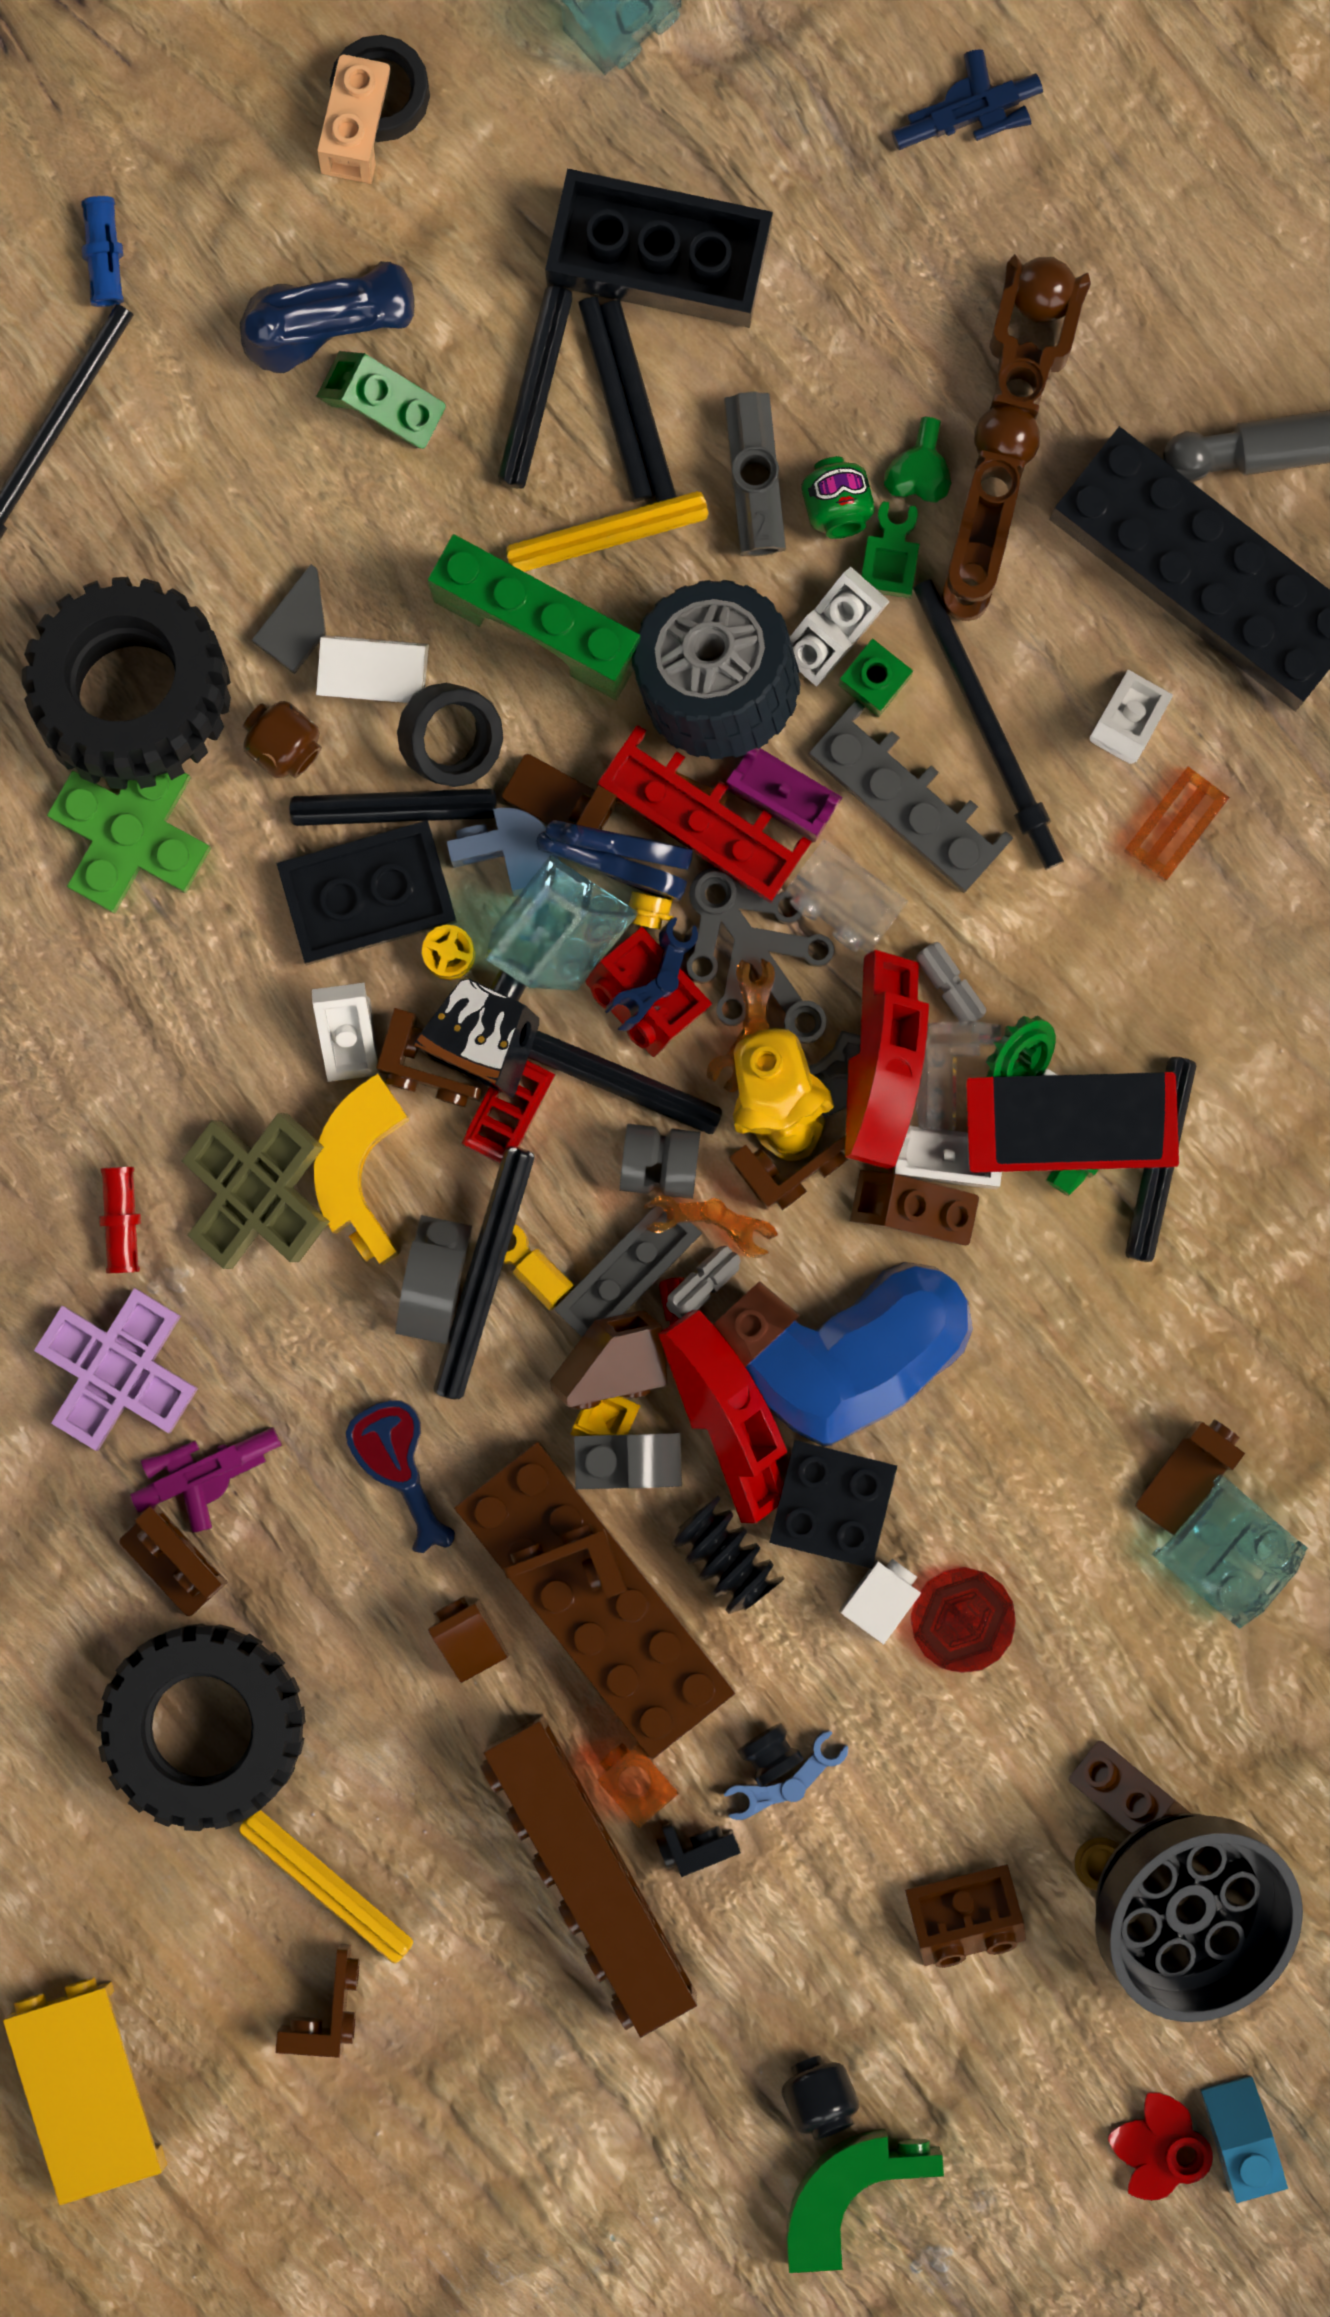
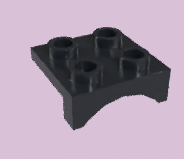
[769,1440,897,1569]

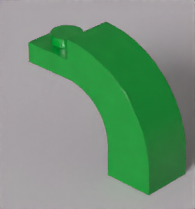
[787,2129,944,2273]

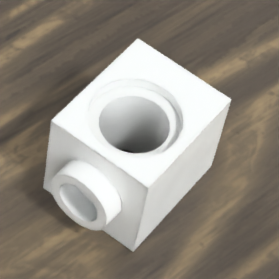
[839,1559,921,1645]

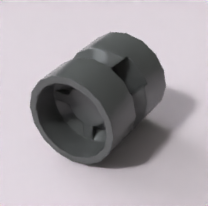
[620,1124,701,1199]

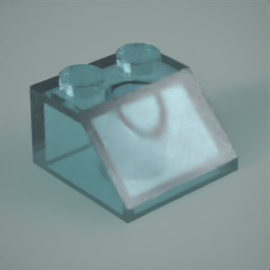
[561,0,681,75]

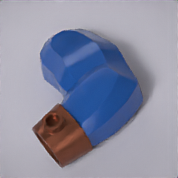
[713,1262,973,1447]

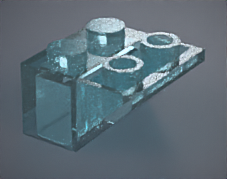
[485,855,637,991]

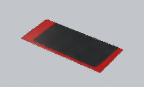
[966,1072,1179,1173]

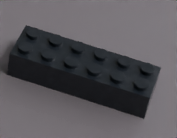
[1050,426,1330,712]

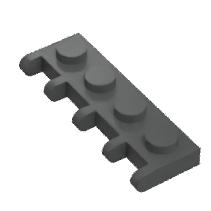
[808,700,1013,893]

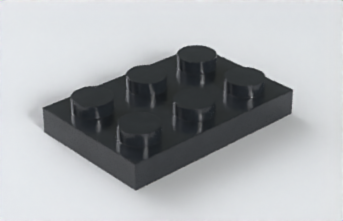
[276,820,457,966]

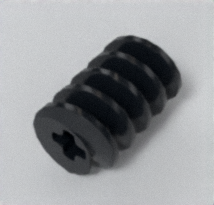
[672,1495,785,1614]

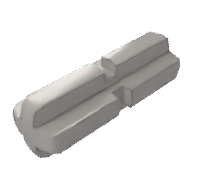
[916,942,986,1027]
[666,1245,741,1319]

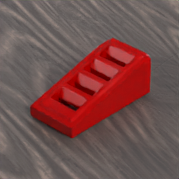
[461,1060,556,1164]

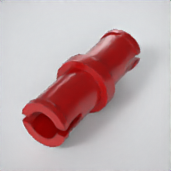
[99,1167,141,1274]

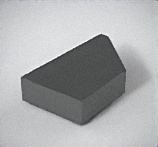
[252,564,326,674]

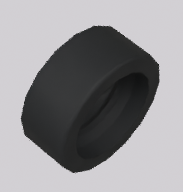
[330,34,430,142]
[397,682,503,787]

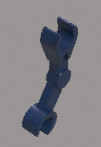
[605,917,698,1031]

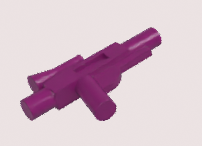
[130,1427,282,1533]

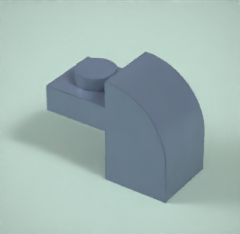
[446,808,565,897]

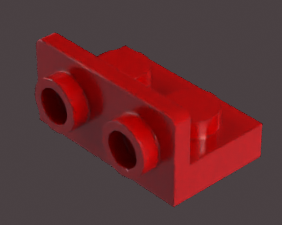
[585,927,712,1057]

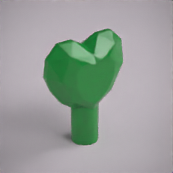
[884,416,952,503]

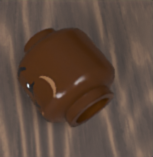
[243,701,322,778]

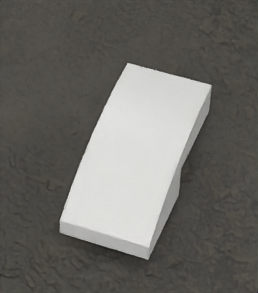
[790,567,890,687]

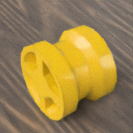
[422,924,476,981]

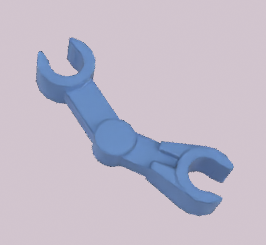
[724,1730,848,1820]

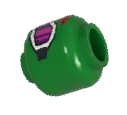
[801,456,875,539]

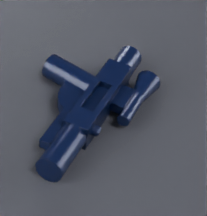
[891,49,1043,150]

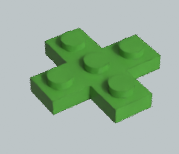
[47,770,211,914]

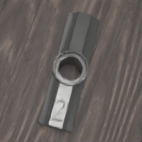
[724,392,786,556]

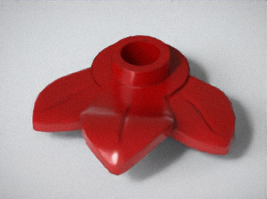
[1108,2092,1213,2201]

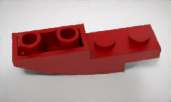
[845,949,929,1169]
[658,1310,787,1524]

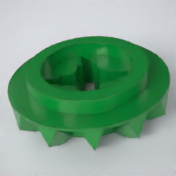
[986,1015,1056,1077]

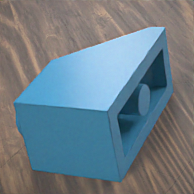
[1200,2075,1288,2203]

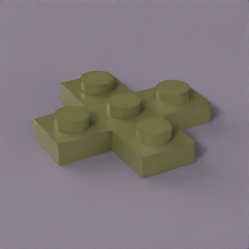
[182,1113,330,1269]

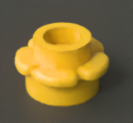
[623,891,674,930]

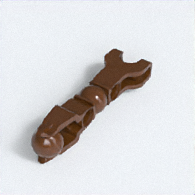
[942,254,1091,621]

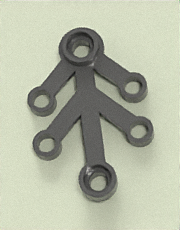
[687,868,834,1044]

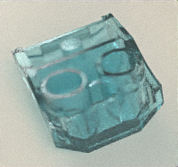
[1152,1474,1308,1629]

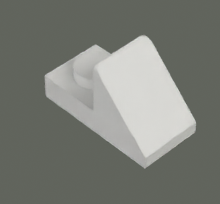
[1090,670,1173,764]
[312,983,380,1082]

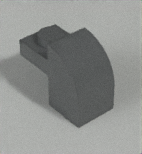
[395,1215,472,1344]
[574,1433,682,1489]

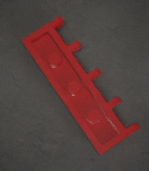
[597,725,812,904]

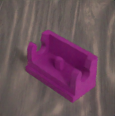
[726,748,842,843]

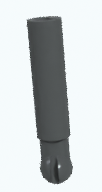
[1163,410,1330,483]

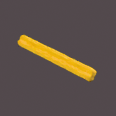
[506,491,708,572]
[239,1810,413,1964]

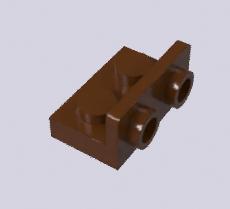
[119,1505,228,1616]
[905,1864,1026,1968]

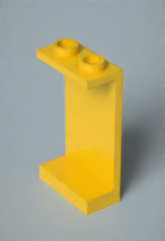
[3,1977,168,2206]

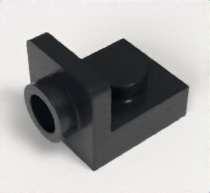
[656,1821,741,1877]

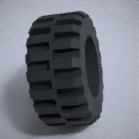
[22,577,231,790]
[97,1624,306,1831]

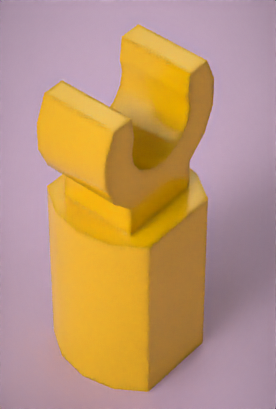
[503,1224,575,1311]

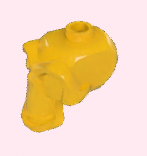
[733,1028,834,1161]

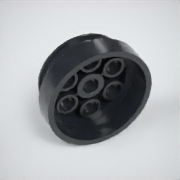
[1095,1813,1303,2022]

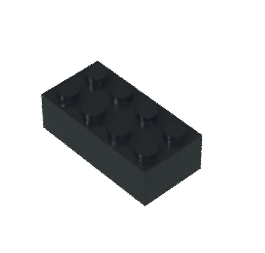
[545,168,773,328]

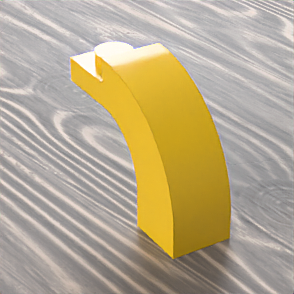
[314,1073,410,1265]

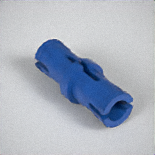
[81,196,124,307]

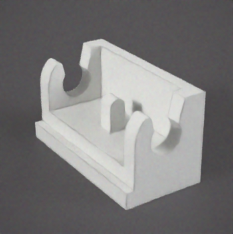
[316,635,429,703]
[893,1126,1002,1189]

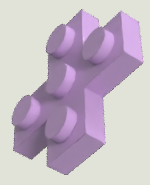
[34,1288,198,1451]

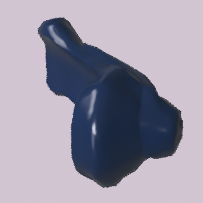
[240,261,415,373]

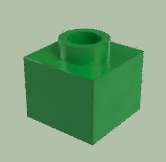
[838,638,913,717]

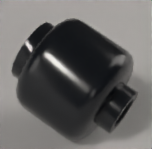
[781,2055,860,2140]

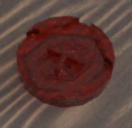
[910,1567,1016,1673]

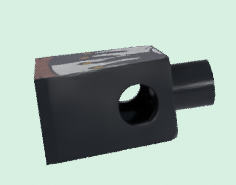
[413,963,539,1099]

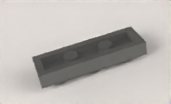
[554,1196,702,1337]

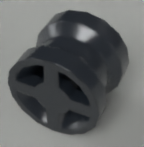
[737,1723,804,1787]

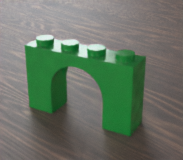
[428,534,641,701]

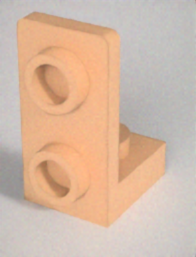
[317,54,390,184]

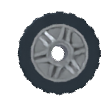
[632,580,801,759]

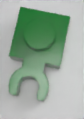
[862,501,920,599]

